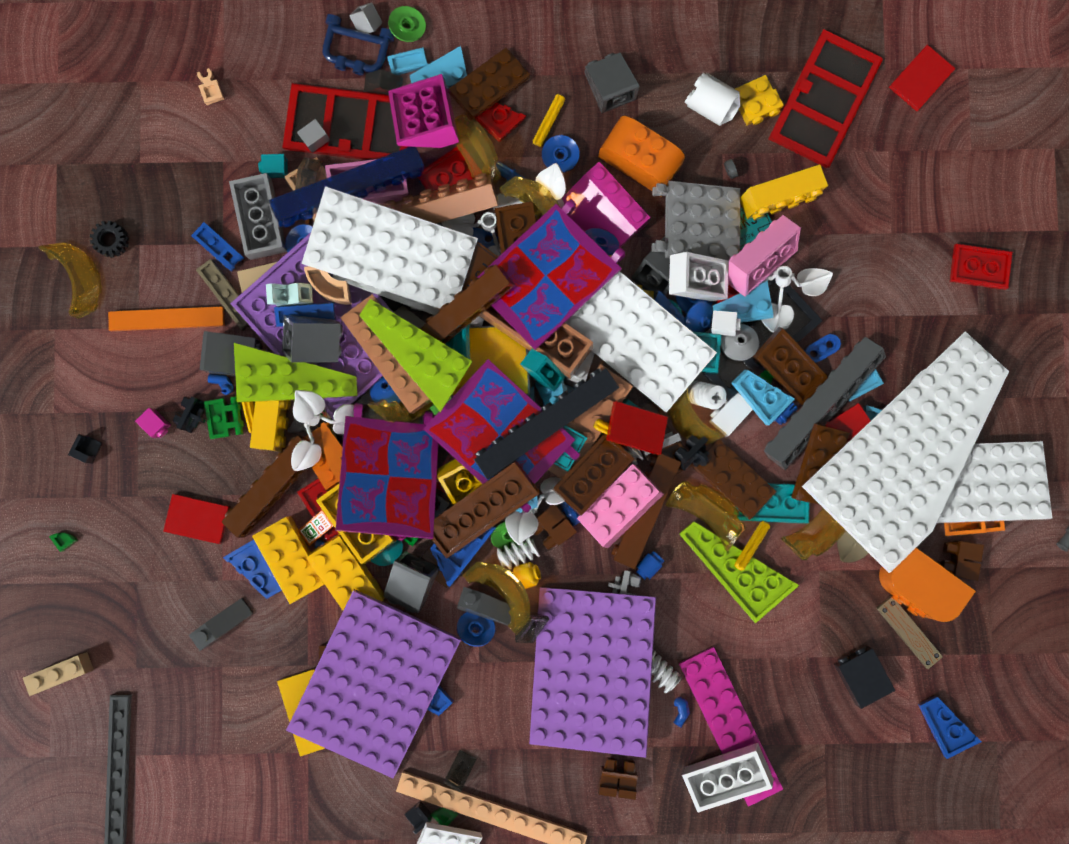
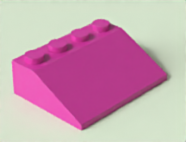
[388,74,459,148]
[562,162,650,248]

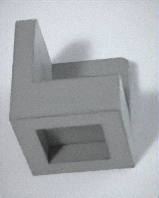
[349,2,382,33]
[298,119,330,153]

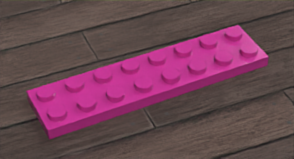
[678,646,783,807]

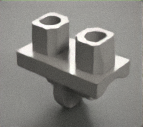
[608,570,642,595]

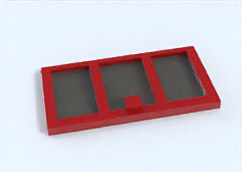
[768,29,883,168]
[282,83,409,165]

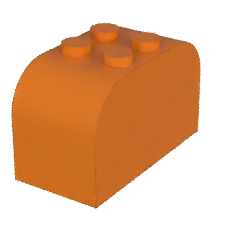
[598,116,685,197]
[879,548,976,622]

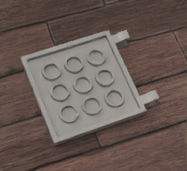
[652,181,740,264]

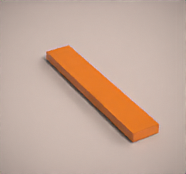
[108,307,225,331]

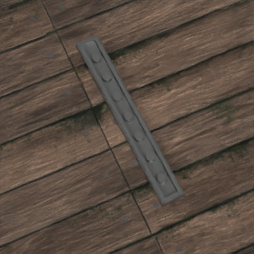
[104,694,132,844]

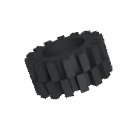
[90,221,129,258]

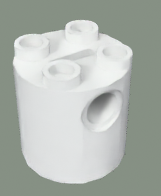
[685,73,740,126]

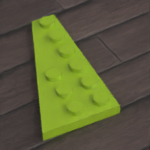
[359,299,472,413]
[234,343,357,403]
[679,521,799,623]

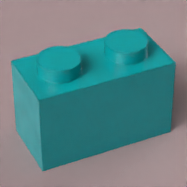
[520,349,566,392]

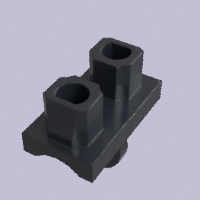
[172,396,206,433]
[675,435,709,471]

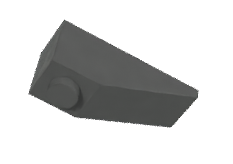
[457,587,518,627]
[189,598,253,651]

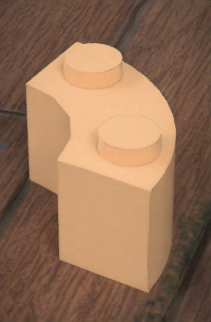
[304,266,352,305]

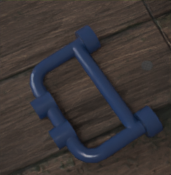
[322,14,395,76]

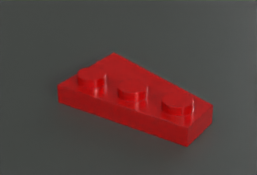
[475,103,526,142]

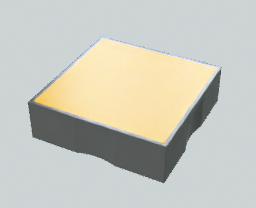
[451,326,530,398]

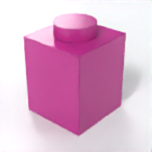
[135,408,171,438]

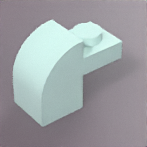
[266,283,313,306]

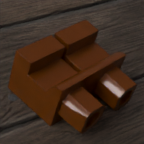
[535,505,577,550]
[941,541,984,581]
[598,757,638,800]

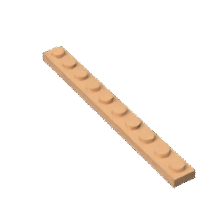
[396,771,588,844]

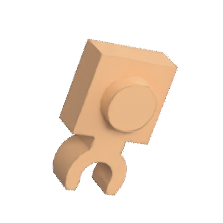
[197,68,224,105]

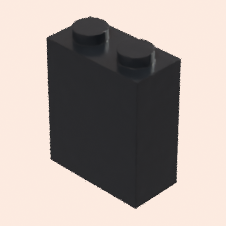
[834,645,896,709]

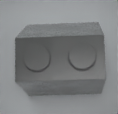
[585,53,639,114]
[631,236,670,297]
[282,315,343,362]
[200,331,262,376]
[383,551,439,613]

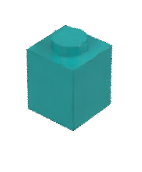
[258,154,288,178]

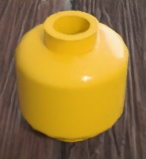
[511,562,541,590]

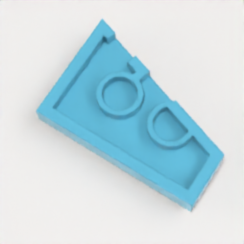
[410,46,467,89]
[713,281,774,322]

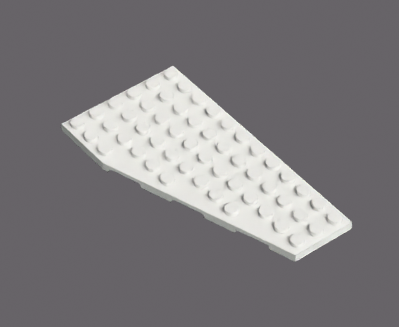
[802,331,1009,573]

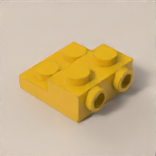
[735,75,784,126]

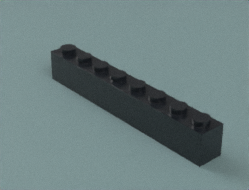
[474,368,620,479]

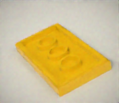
[277,668,325,756]

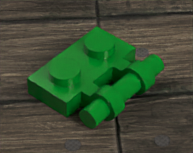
[204,396,244,440]

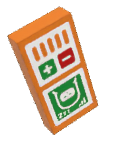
[298,510,334,546]

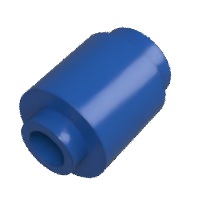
[636,551,665,580]

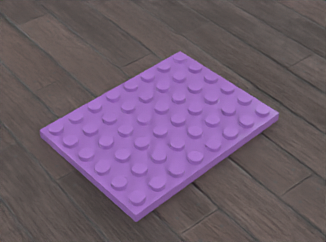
[230,233,394,420]
[529,587,656,758]
[286,589,461,778]

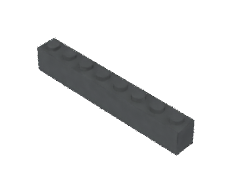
[764,337,886,470]

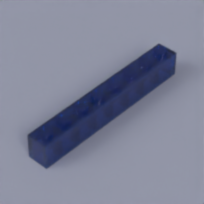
[269,147,425,227]

